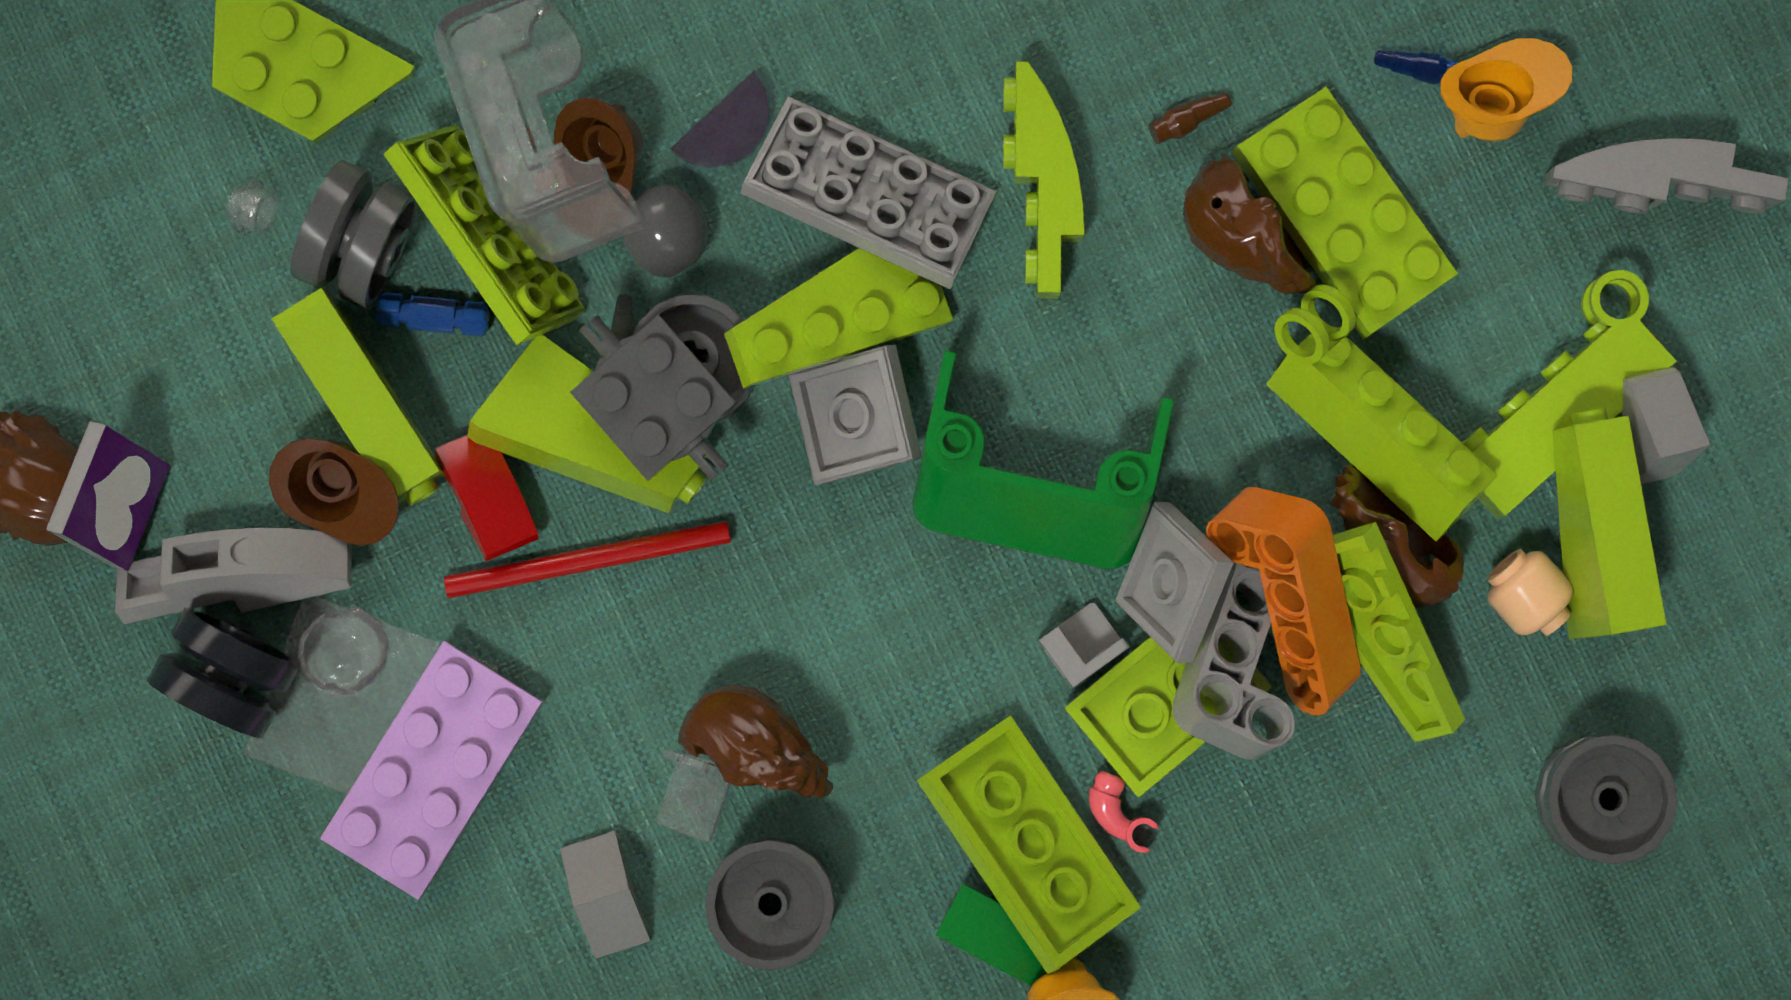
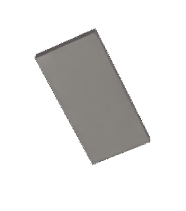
[740,96,997,289]

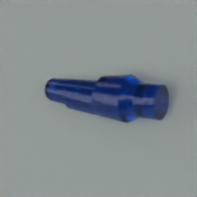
[1374,50,1459,85]

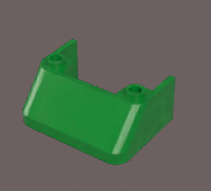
[912,350,1174,569]

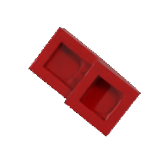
[435,435,538,562]

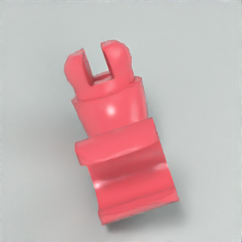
[1088,771,1159,853]

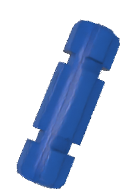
[375,292,490,337]

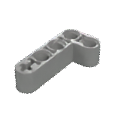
[1172,563,1295,760]

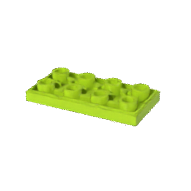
[383,124,586,345]

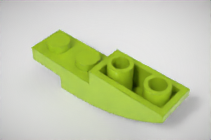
[1003,62,1084,299]

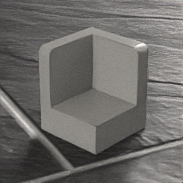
[1037,603,1129,688]

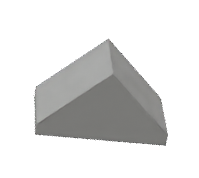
[1623,367,1710,485]
[560,830,651,959]

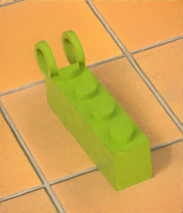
[1462,270,1677,519]
[1266,284,1498,542]

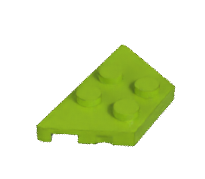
[212,0,417,144]

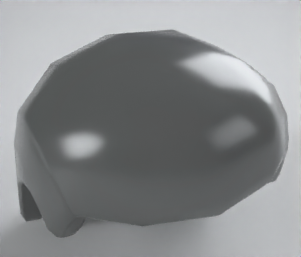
[620,184,709,278]

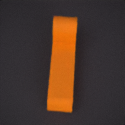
[1206,487,1361,716]

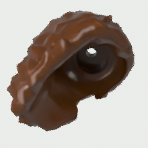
[1183,155,1316,295]
[0,410,79,546]
[1331,464,1465,608]
[678,684,834,798]

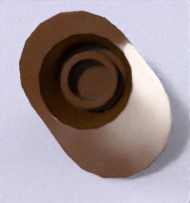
[550,98,644,233]
[269,438,399,546]

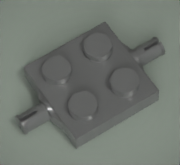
[570,315,738,481]

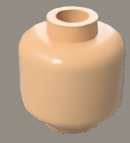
[1487,549,1573,636]

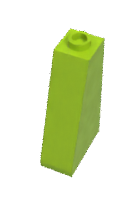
[272,288,444,507]
[467,334,708,513]
[1553,408,1667,640]

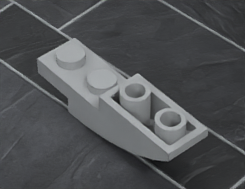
[1543,138,1789,214]
[115,528,352,624]

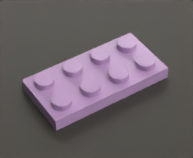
[320,641,543,900]

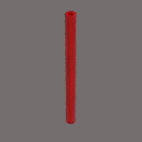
[444,520,731,599]

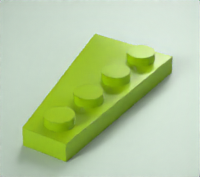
[724,248,953,389]
[1333,522,1466,742]

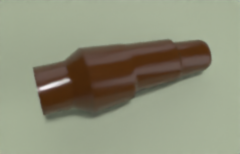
[1148,93,1232,144]

